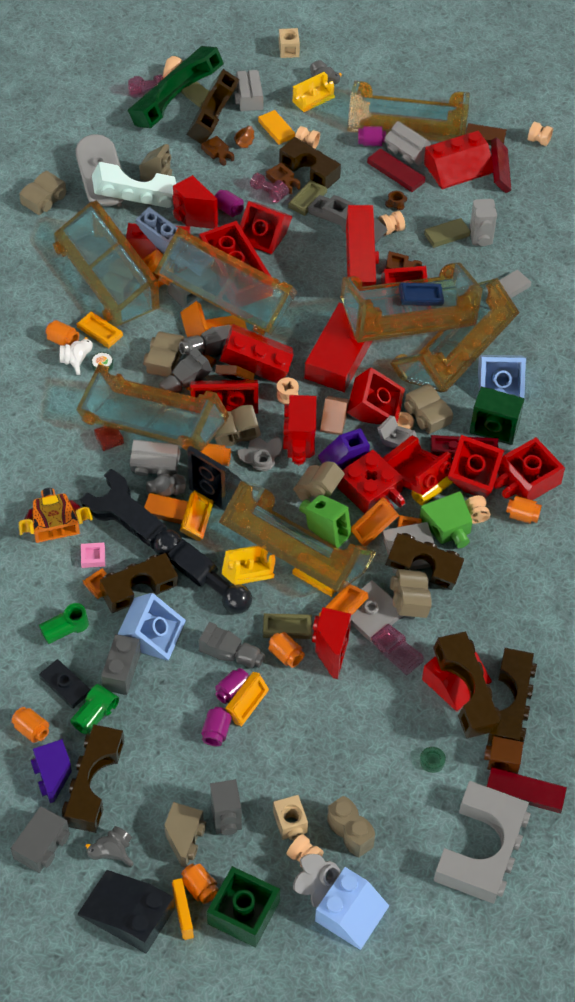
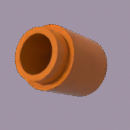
[46,320,79,346]
[198,443,231,466]
[506,496,542,524]
[268,632,305,668]
[11,707,49,743]
[181,863,219,904]

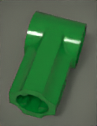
[39,603,89,644]
[70,684,119,734]

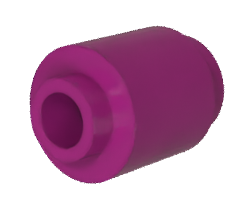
[358,126,386,146]
[215,189,244,217]
[215,668,249,704]
[201,707,232,747]

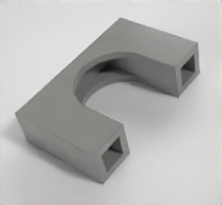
[434,781,531,904]

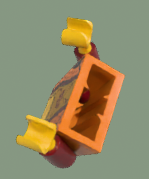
[19,488,93,543]

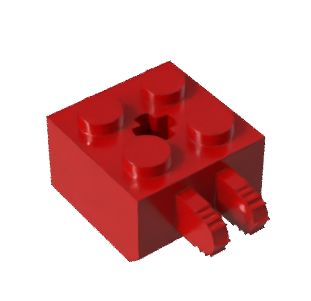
[283,395,317,466]
[494,437,565,500]
[337,449,405,514]

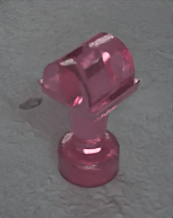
[128,74,163,98]
[250,172,289,203]

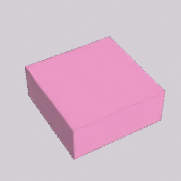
[81,542,105,568]

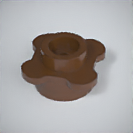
[385,191,407,210]

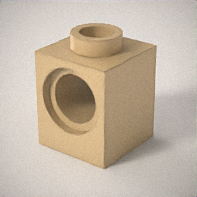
[279,28,300,58]
[273,795,308,840]

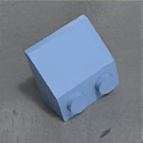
[478,355,526,398]
[118,593,186,660]
[315,867,389,950]

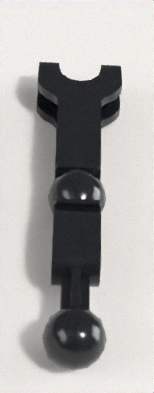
[79,469,252,614]

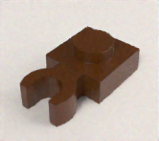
[201,136,234,166]
[266,163,300,194]
[385,251,422,269]

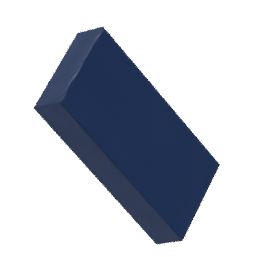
[398,282,444,306]

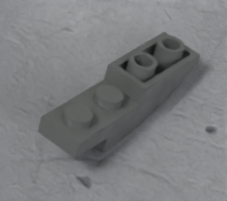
[308,195,388,244]

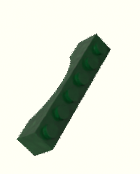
[128,46,224,128]

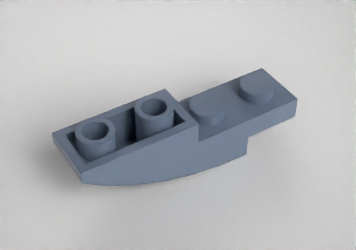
[135,207,214,277]

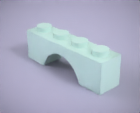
[92,162,176,208]

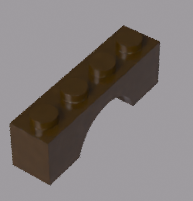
[186,69,240,144]
[433,631,501,739]
[487,648,537,745]
[62,724,125,833]

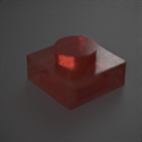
[94,422,124,451]

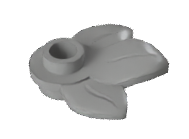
[238,437,282,471]
[293,854,341,907]

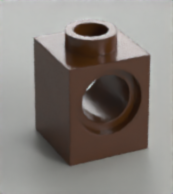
[484,736,524,774]

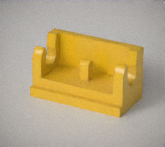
[292,72,335,112]
[222,544,275,585]

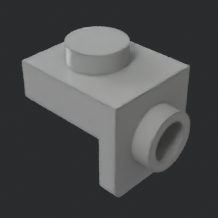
[378,416,417,449]

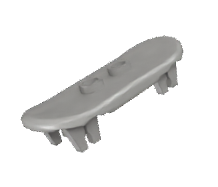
[76,134,124,210]

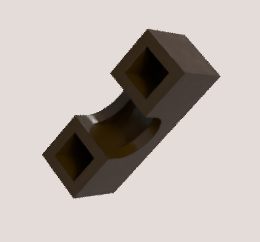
[279,137,341,189]
[385,533,464,590]
[100,553,178,614]

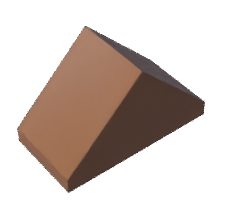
[320,396,350,435]

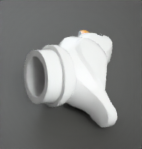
[60,337,93,375]

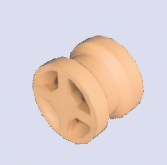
[277,377,299,404]
[465,495,491,524]

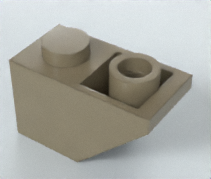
[139,144,172,182]
[164,802,207,868]

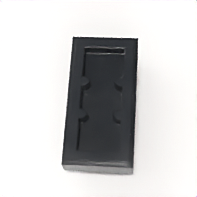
[39,659,91,709]

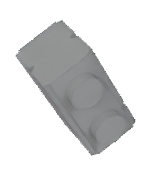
[234,70,263,111]
[384,121,431,165]
[469,199,497,246]
[130,440,180,476]

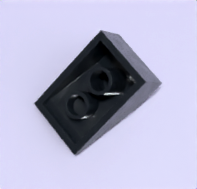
[187,446,242,511]
[78,870,175,954]

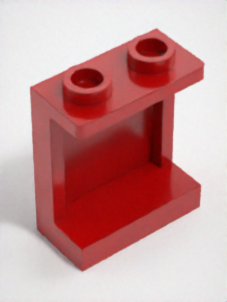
[383,435,452,495]

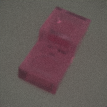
[371,624,424,676]

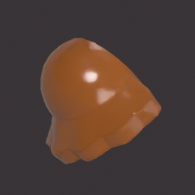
[234,126,254,148]

